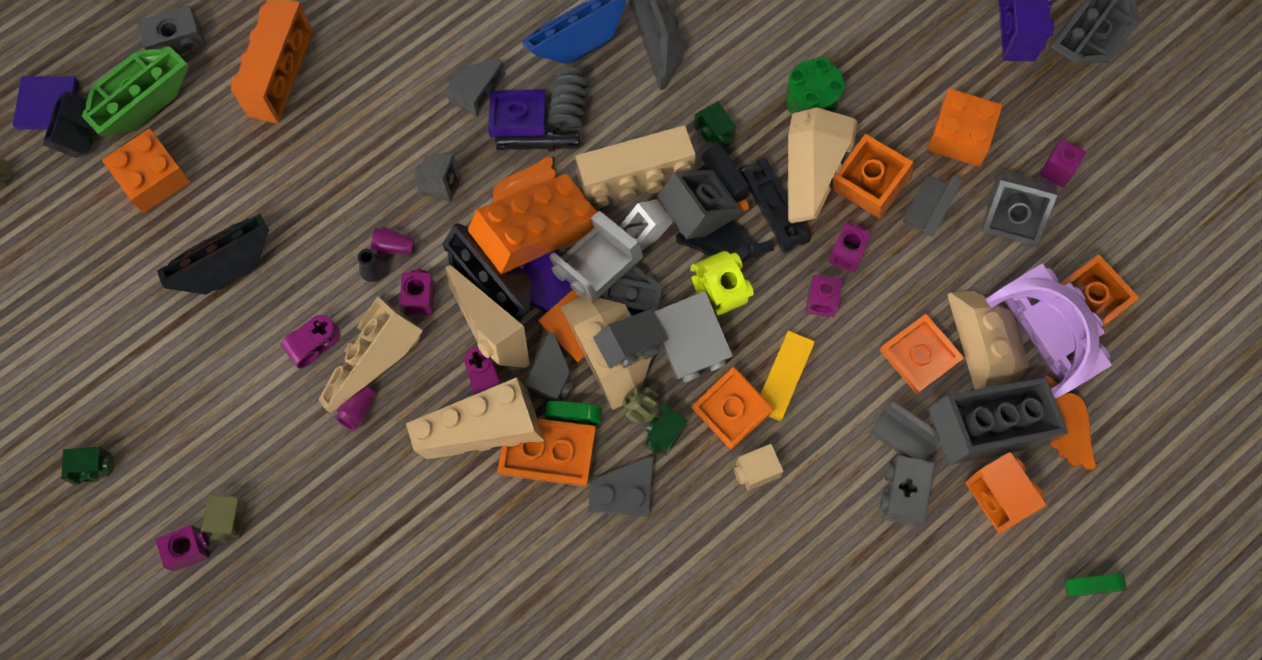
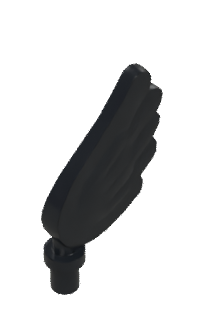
[676,221,774,263]

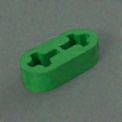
[545,401,602,425]
[1064,573,1127,597]

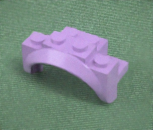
[986,263,1112,399]

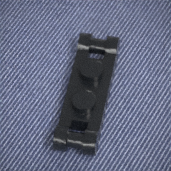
[739,157,810,254]

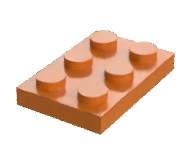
[497,418,596,487]

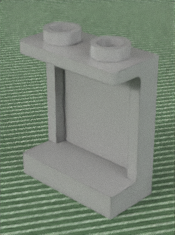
[549,211,643,301]
[653,291,732,383]

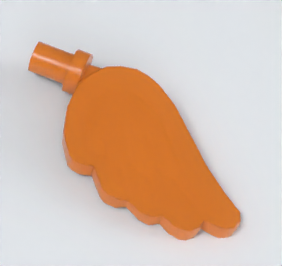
[492,157,556,202]
[1045,375,1096,471]

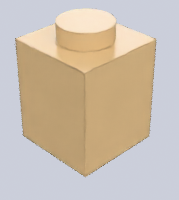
[734,444,784,491]

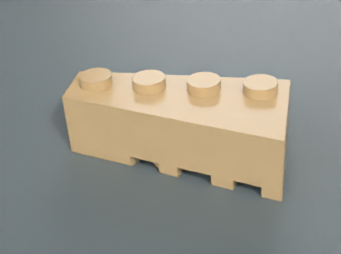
[406,377,545,459]

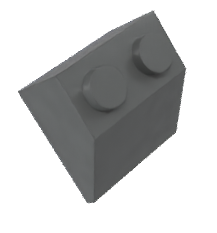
[982,169,1058,247]
[657,170,742,239]

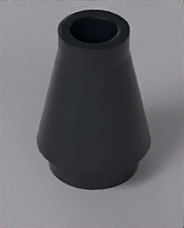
[358,249,387,282]

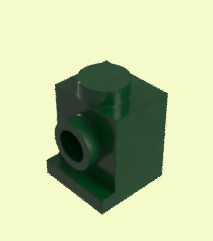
[694,101,736,149]
[644,404,688,456]
[61,447,114,485]

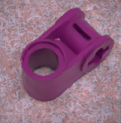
[280,315,340,369]
[464,347,502,395]

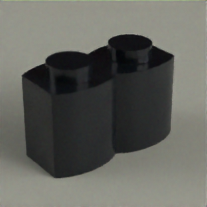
[43,91,93,158]

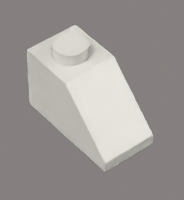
[619,199,674,251]

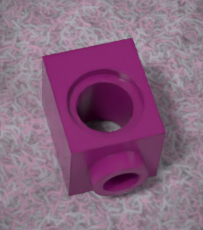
[1039,138,1087,188]
[828,223,871,273]
[400,269,435,315]
[806,275,842,318]
[155,525,210,572]

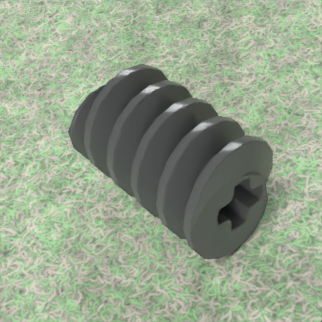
[547,67,589,129]

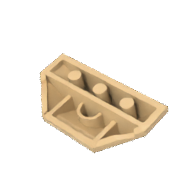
[947,291,1029,390]
[560,295,652,411]

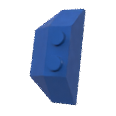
[521,0,627,64]

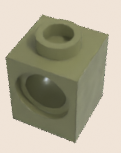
[201,494,247,543]

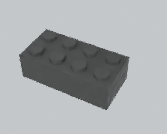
[928,377,1069,465]

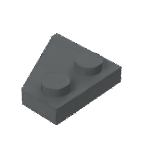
[601,265,663,313]
[588,457,653,517]

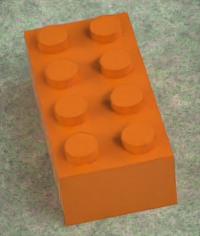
[231,0,313,124]
[468,173,597,274]

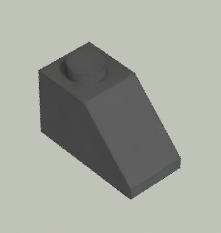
[445,59,505,116]
[414,152,461,202]
[525,333,573,401]

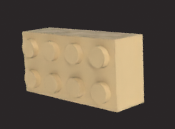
[575,125,695,209]

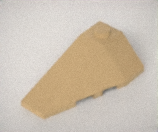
[788,107,858,223]
[446,265,530,368]
[319,296,423,413]

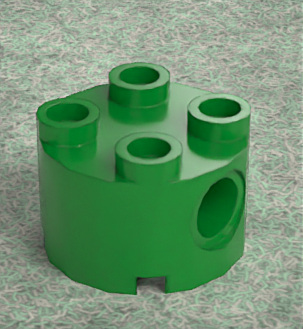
[785,56,844,114]

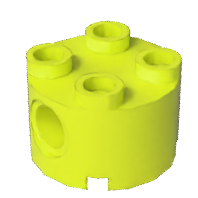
[690,251,754,317]

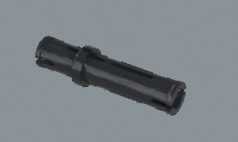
[495,129,580,152]

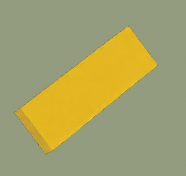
[761,331,815,422]

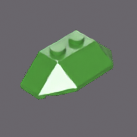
[82,46,189,137]

